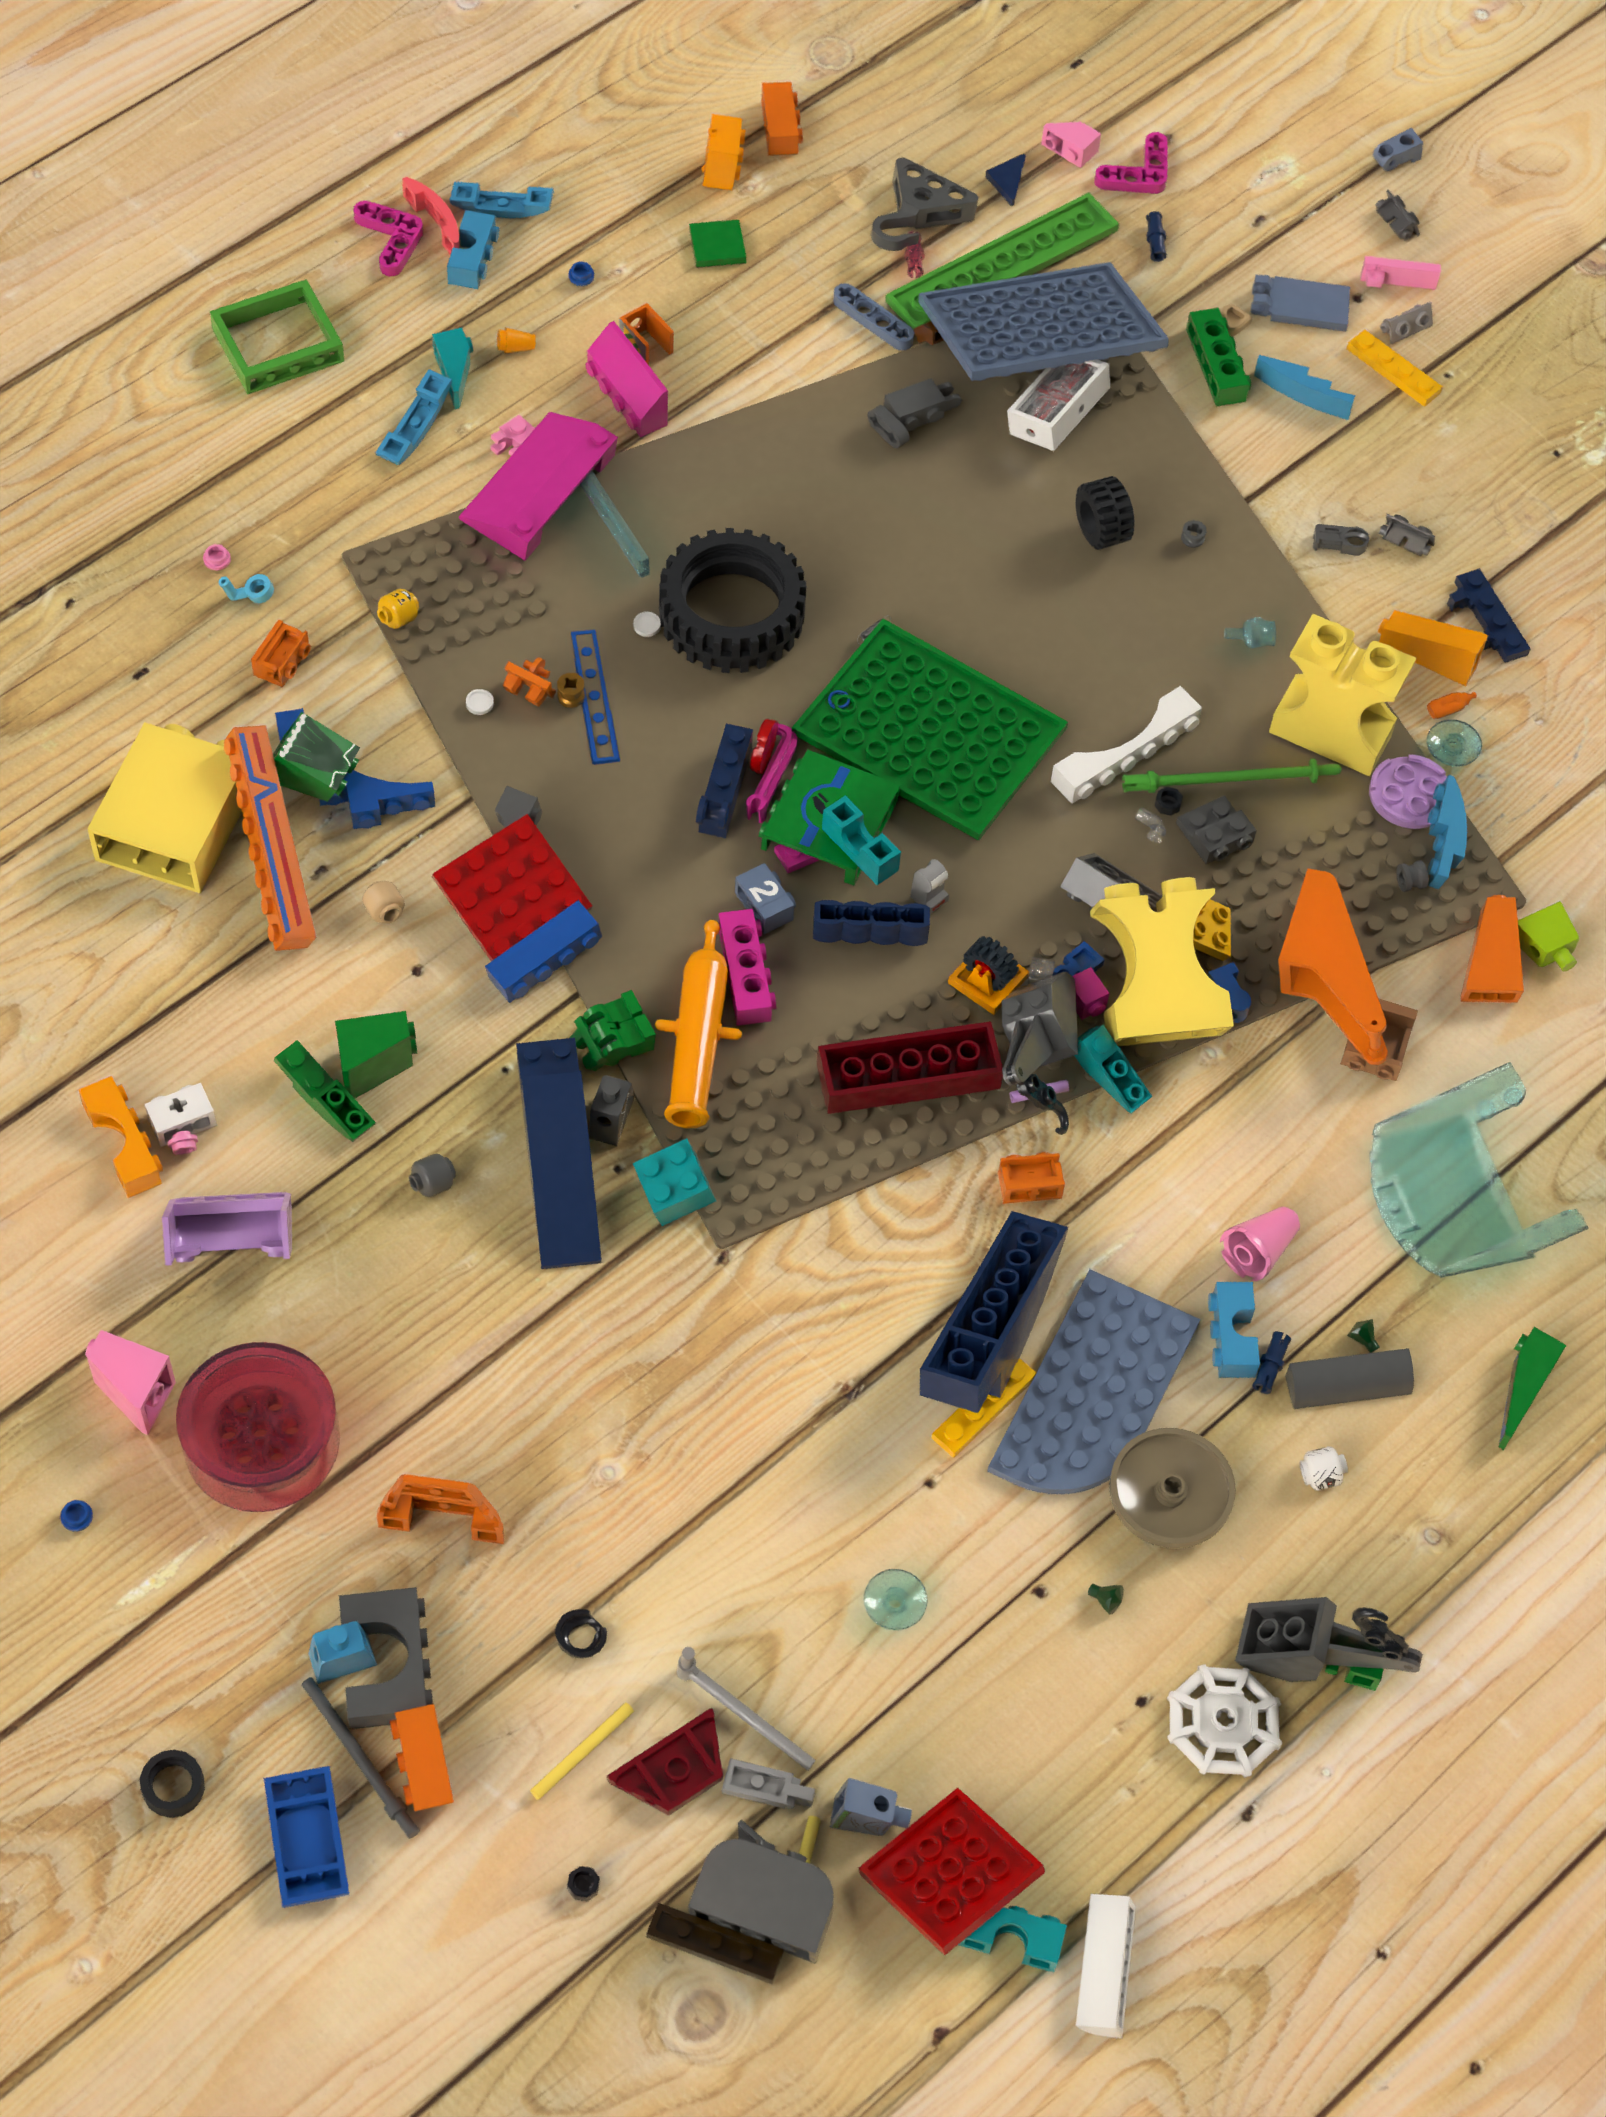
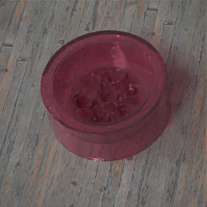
[176,1342,340,1512]

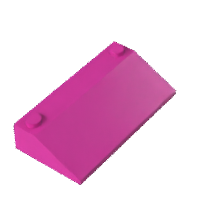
[459,412,618,561]

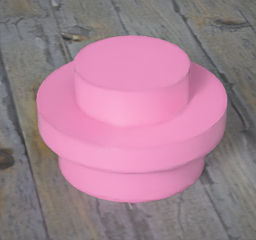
[203,544,231,570]
[168,1131,198,1155]

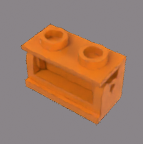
[251,619,311,688]
[998,1152,1065,1204]

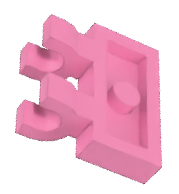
[491,415,535,455]

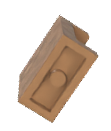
[1340,998,1418,1081]

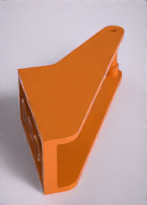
[1278,868,1388,1065]

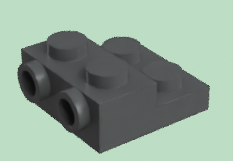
[1176,796,1257,865]

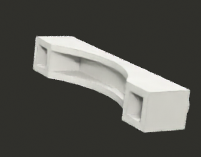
[1051,686,1202,804]

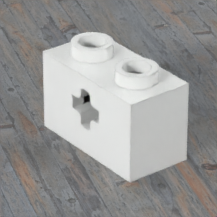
[144,1083,217,1147]

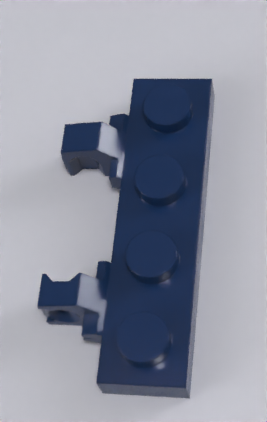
[1447,568,1531,663]

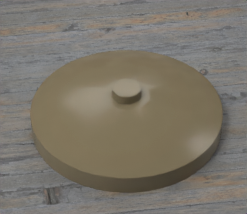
[1109,1428,1236,1549]

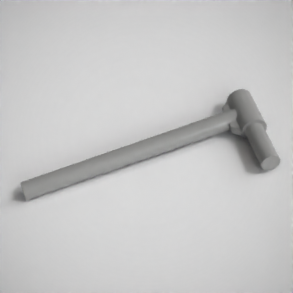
[677,1647,816,1771]

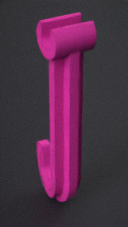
[746,724,798,823]

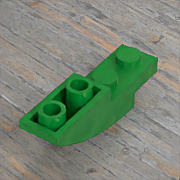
[274,1040,376,1142]

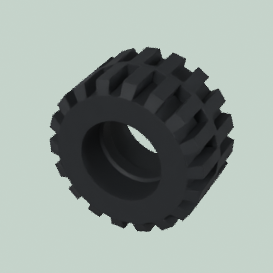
[1076,476,1135,550]

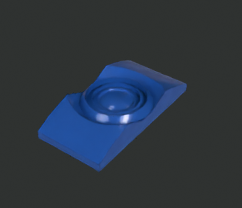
[264,1766,350,1908]

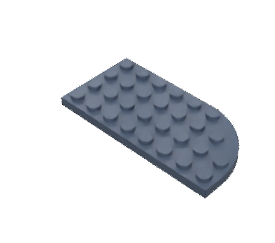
[987,1269,1200,1494]

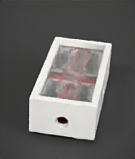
[1007,359,1110,451]

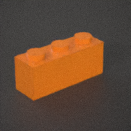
[761,82,803,155]
[389,1704,454,1811]

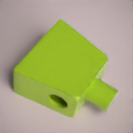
[1518,901,1579,972]

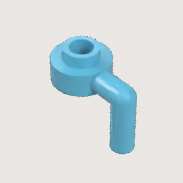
[218,574,274,603]

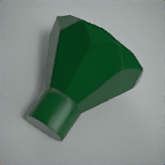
[1347,1319,1380,1353]
[1088,1584,1124,1615]

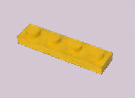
[1347,329,1443,407]
[931,1358,1037,1458]

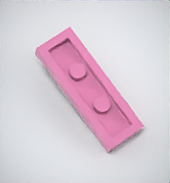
[1360,256,1441,290]

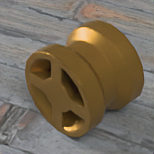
[557,672,585,708]

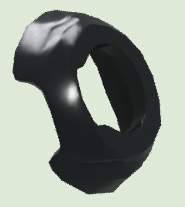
[555,1609,607,1658]

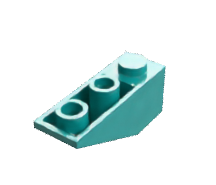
[1074,1025,1153,1113]

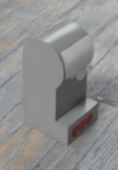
[910,859,949,914]

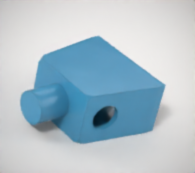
[308,1621,377,1684]

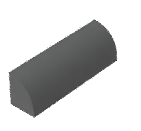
[1285,1348,1414,1409]

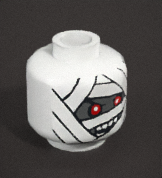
[1300,1446,1348,1491]

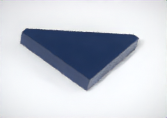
[985,153,1026,206]

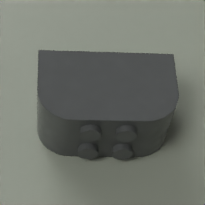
[688,1839,834,1964]

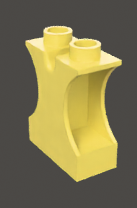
[1269,614,1417,777]
[1090,877,1234,1046]

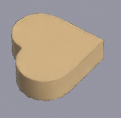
[1221,304,1253,336]

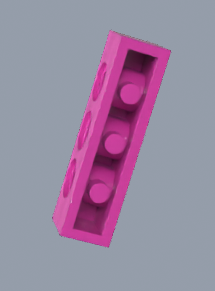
[718,909,776,1026]

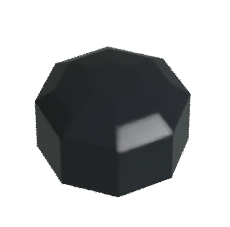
[1154,787,1183,816]
[567,1866,600,1902]

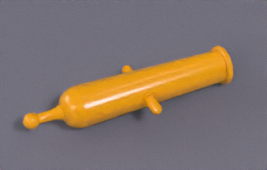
[654,920,742,1128]

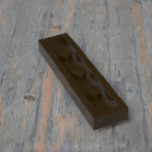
[646,1903,784,1984]

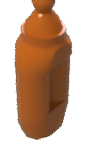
[1427,692,1477,719]

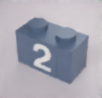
[735,863,796,934]

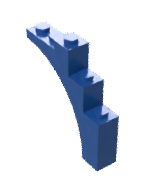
[275,708,435,829]

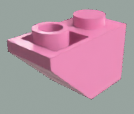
[1041,122,1101,168]

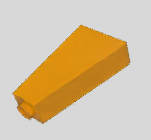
[1378,610,1488,687]

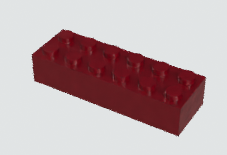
[816,1021,1003,1114]

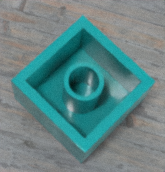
[633,1138,716,1226]

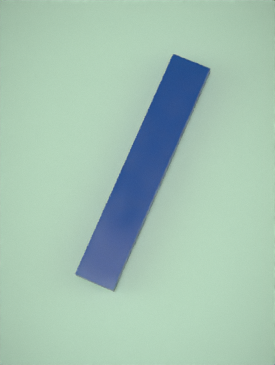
[571,630,620,765]

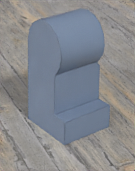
[1373,128,1423,171]

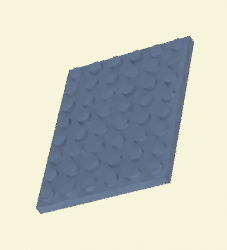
[919,262,1169,381]

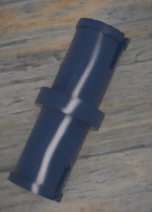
[1146,211,1167,262]
[1252,1331,1291,1394]

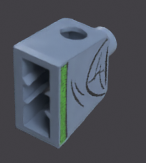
[830,1778,912,1836]

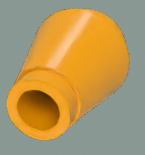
[497,327,536,354]

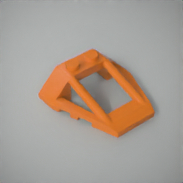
[377,1474,504,1544]

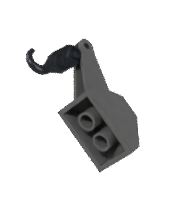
[1002,971,1078,1135]
[1235,1597,1423,1682]

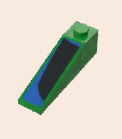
[1498,1327,1566,1450]

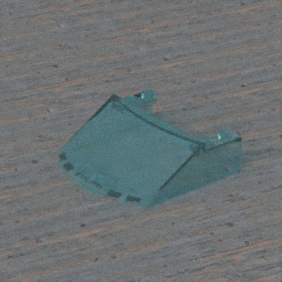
[1370,1062,1589,1278]

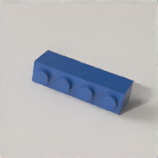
[485,900,602,1003]

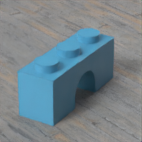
[447,210,499,289]
[1208,1282,1260,1378]

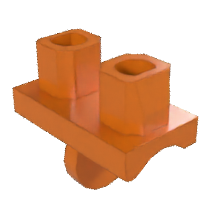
[503,657,556,707]

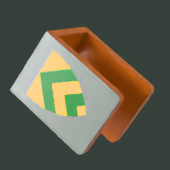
[619,303,674,365]

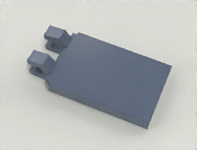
[1251,275,1350,332]

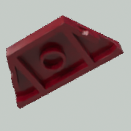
[607,1708,723,1816]

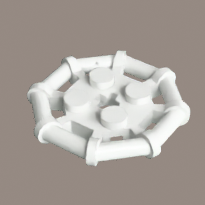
[1167,1664,1282,1778]

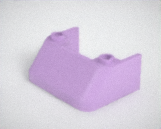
[162,1192,292,1265]

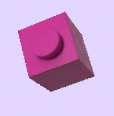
[1072,967,1110,1020]

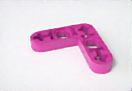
[1094,132,1168,194]
[353,201,423,276]

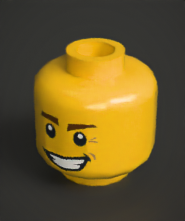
[377,589,419,629]

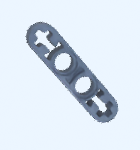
[833,283,914,351]

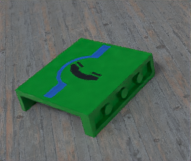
[759,749,900,886]

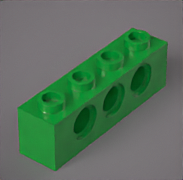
[1186,307,1251,407]

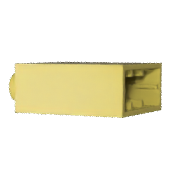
[87,722,242,893]

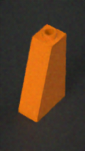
[1460,895,1524,1003]

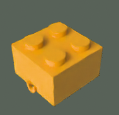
[702,114,746,191]

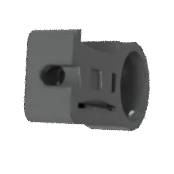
[1313,524,1369,556]

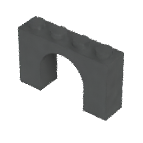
[339,1587,433,1729]

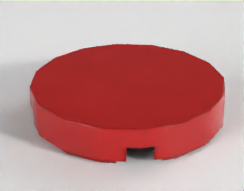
[750,718,778,774]

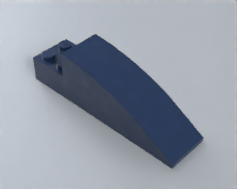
[516,1038,602,1269]
[920,1211,1068,1413]

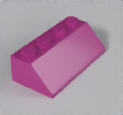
[585,321,668,438]

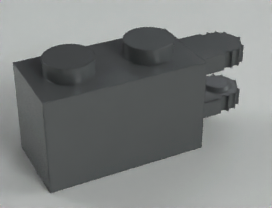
[884,378,962,431]

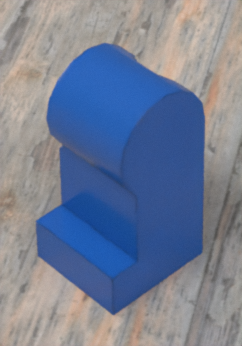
[1207,962,1252,1023]

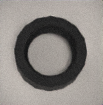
[140,1750,205,1818]

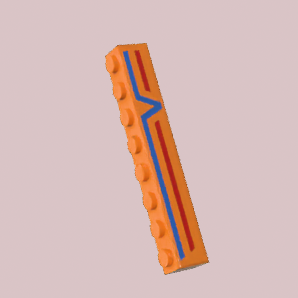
[224,725,317,951]

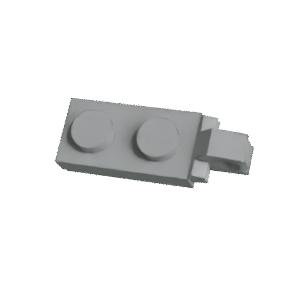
[722,1759,815,1809]

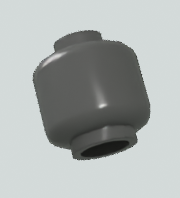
[409,1154,456,1197]

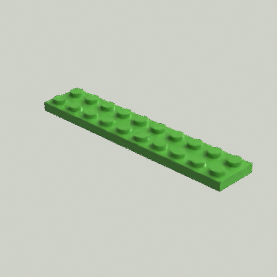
[885,192,1119,334]

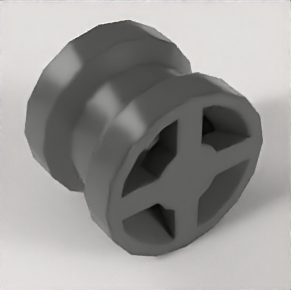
[1396,860,1428,892]

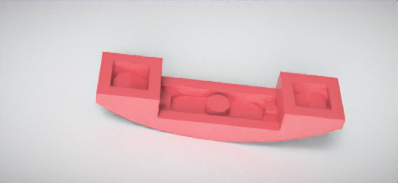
[402,177,460,255]

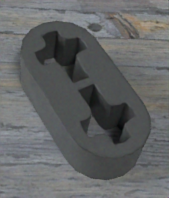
[867,405,909,449]

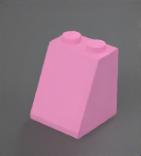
[86,1330,176,1435]

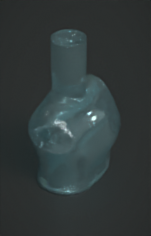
[1224,617,1276,648]

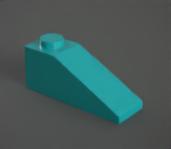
[432,328,474,409]

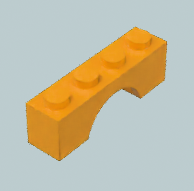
[78,1076,163,1198]

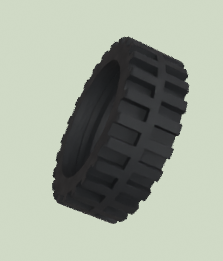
[659,528,807,673]

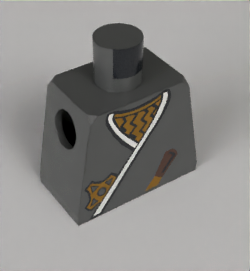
[589,1075,634,1146]

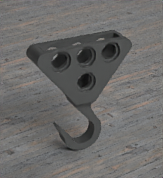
[871,158,979,251]

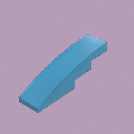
[1254,355,1355,420]

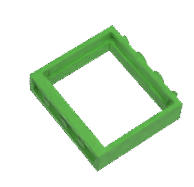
[210,279,345,395]

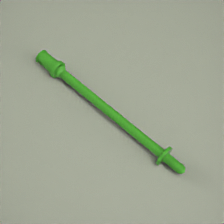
[1122,758,1342,793]

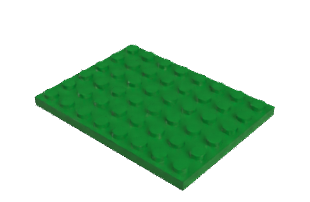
[792,618,1068,841]

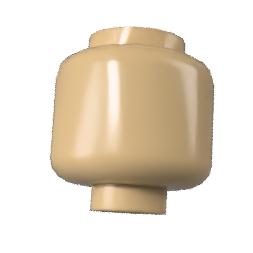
[362,881,405,923]

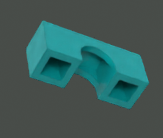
[822,795,901,885]
[958,1906,1067,1973]

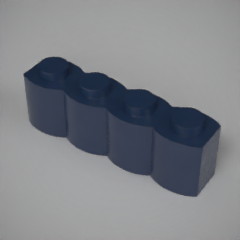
[813,900,930,946]

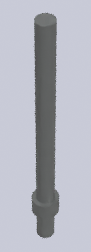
[302,1677,420,1839]

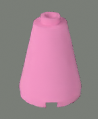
[1220,1207,1300,1282]

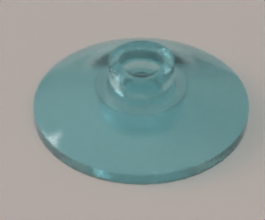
[1427,719,1482,766]
[864,1569,928,1630]

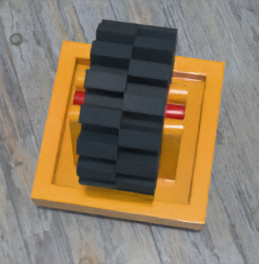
[948,936,1029,1015]

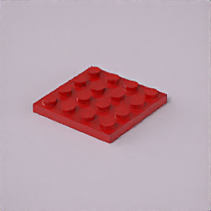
[432,814,593,961]
[858,1787,1045,1956]

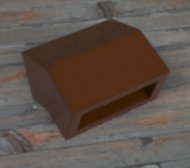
[913,321,944,345]

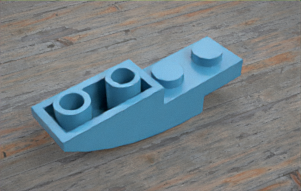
[1427,775,1467,889]

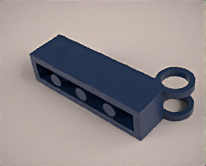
[696,723,753,838]

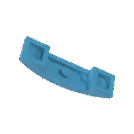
[450,182,554,218]
[375,369,452,465]

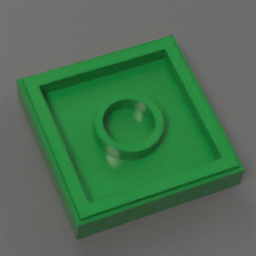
[689,219,747,268]

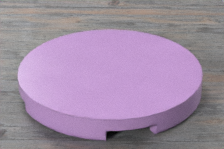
[1369,754,1447,829]

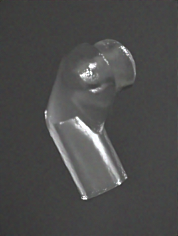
[1135,807,1167,844]

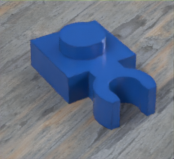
[1053,941,1105,976]

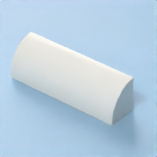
[1076,1894,1136,2038]

